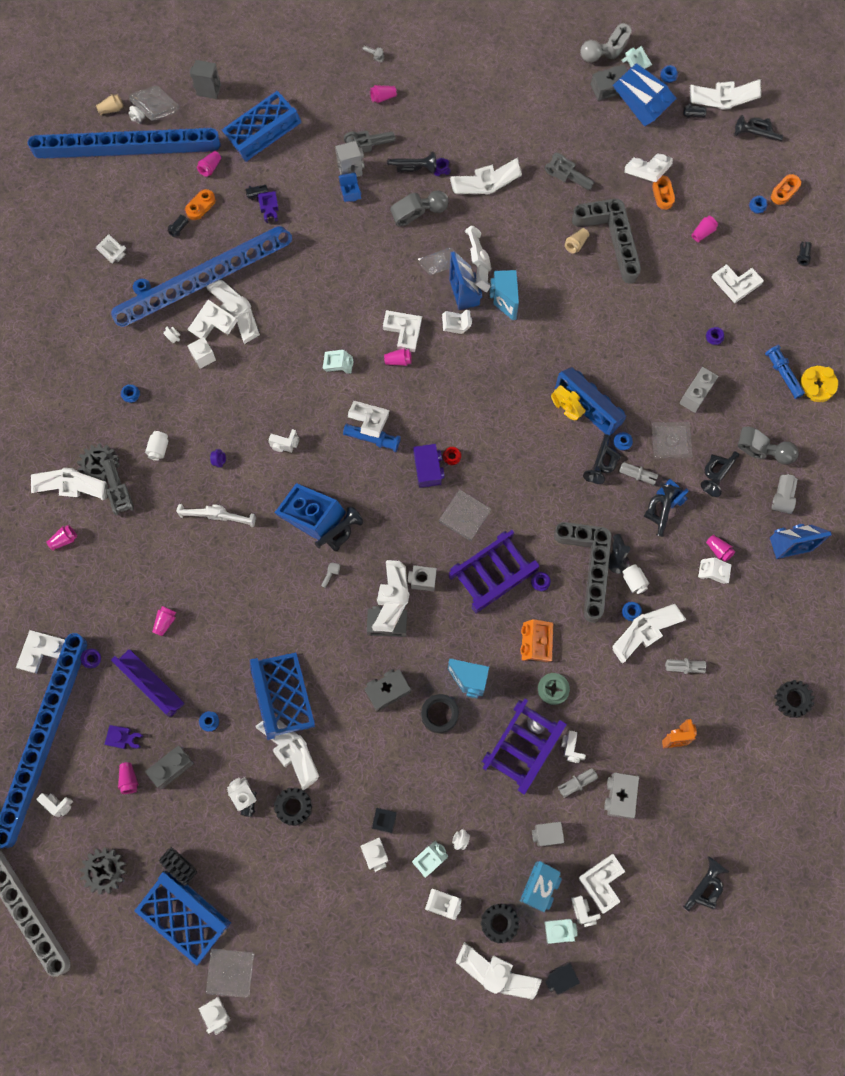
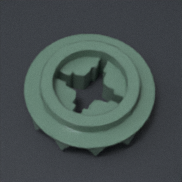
[538,673,570,705]

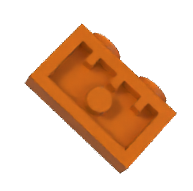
[520,619,553,662]
[662,719,697,749]

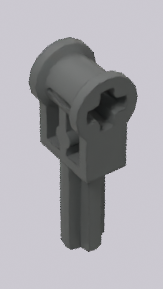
[344,130,395,153]
[545,152,594,190]
[103,459,134,516]

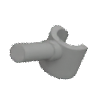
[363,46,384,62]
[321,563,340,588]

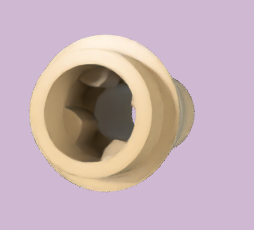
[96,94,124,115]
[565,228,589,253]

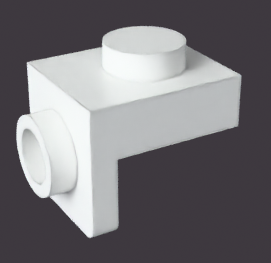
[96,234,126,263]
[442,310,472,334]
[268,429,299,453]
[698,558,731,584]
[561,731,586,763]
[227,777,256,811]
[425,889,462,920]

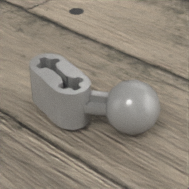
[581,24,631,63]

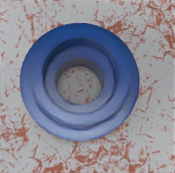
[660,65,678,83]
[749,196,767,214]
[133,279,151,295]
[121,384,140,403]
[614,432,633,451]
[622,602,642,621]
[199,711,219,732]

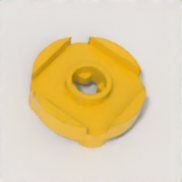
[799,366,838,402]
[551,385,586,420]

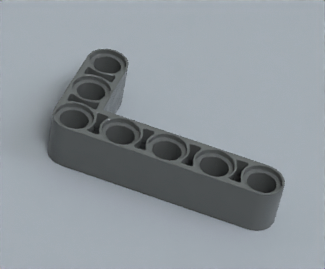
[572,199,641,284]
[554,522,611,623]

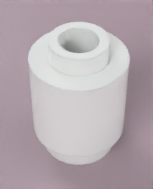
[145,431,168,461]
[623,564,649,594]

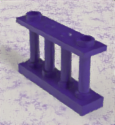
[449,530,540,614]
[482,698,567,795]

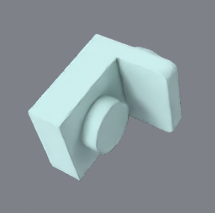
[622,46,652,69]
[323,350,353,374]
[412,841,448,878]
[545,919,577,944]

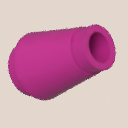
[370,85,397,103]
[197,151,221,177]
[691,216,718,242]
[384,348,412,366]
[47,525,77,551]
[706,535,735,562]
[152,606,176,636]
[118,762,139,794]

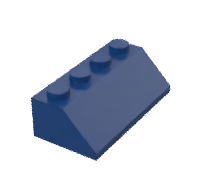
[555,367,626,435]

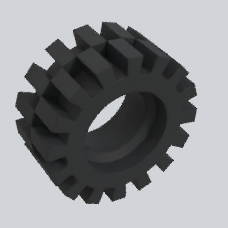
[774,680,815,718]
[274,787,312,826]
[159,847,198,886]
[481,904,519,943]

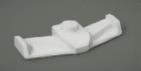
[690,79,761,110]
[450,158,522,195]
[465,226,491,292]
[206,279,260,344]
[31,468,108,500]
[176,504,256,527]
[372,560,409,632]
[613,604,686,663]
[256,717,319,790]
[456,942,542,999]

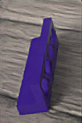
[111,649,185,718]

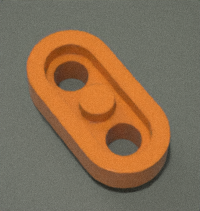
[771,174,801,205]
[652,175,675,210]
[185,189,216,220]

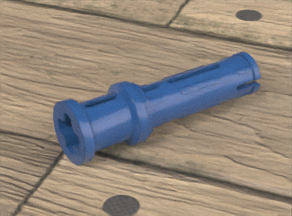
[765,345,806,399]
[343,424,401,452]

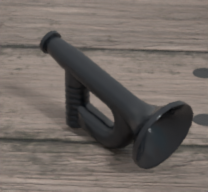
[734,115,783,142]
[387,152,436,173]
[583,434,622,484]
[701,451,740,497]
[644,483,683,537]
[315,506,363,552]
[608,534,631,574]
[683,856,729,912]

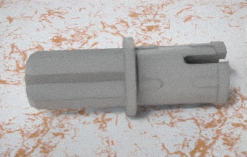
[620,462,658,486]
[665,658,706,674]
[558,769,598,798]

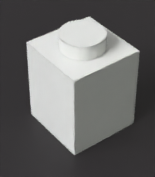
[188,337,216,369]

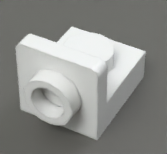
[36,793,73,817]
[361,838,389,872]
[571,896,601,927]
[199,997,230,1035]

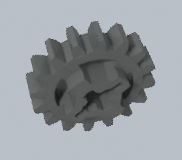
[77,443,120,483]
[80,848,127,895]

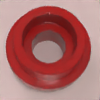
[443,447,461,465]

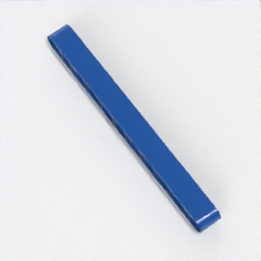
[27,128,221,158]
[111,226,292,327]
[0,633,88,848]

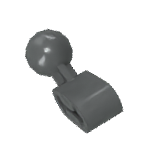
[390,190,449,227]
[738,427,799,465]

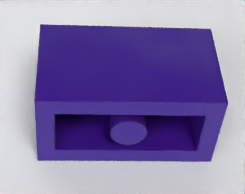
[413,444,445,488]

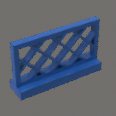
[222,90,302,162]
[250,652,315,740]
[134,870,231,966]

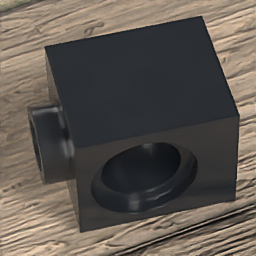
[372,807,397,834]
[545,962,580,995]

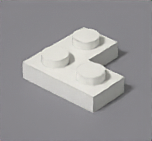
[625,153,673,182]
[711,265,764,303]
[188,300,238,339]
[383,310,422,352]
[348,401,389,438]
[16,630,65,674]
[578,854,625,914]

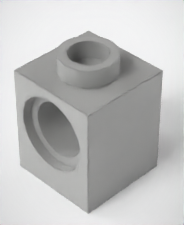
[408,566,437,591]
[532,822,564,847]

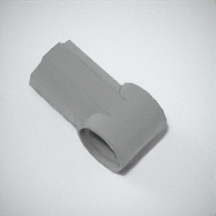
[771,474,798,514]

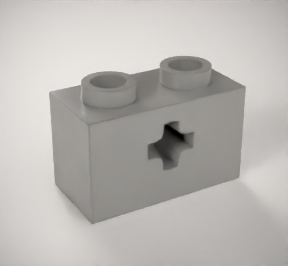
[335,141,364,177]
[679,367,718,413]
[604,773,639,819]

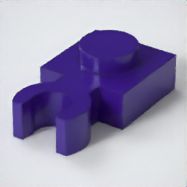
[258,191,278,223]
[104,725,143,749]

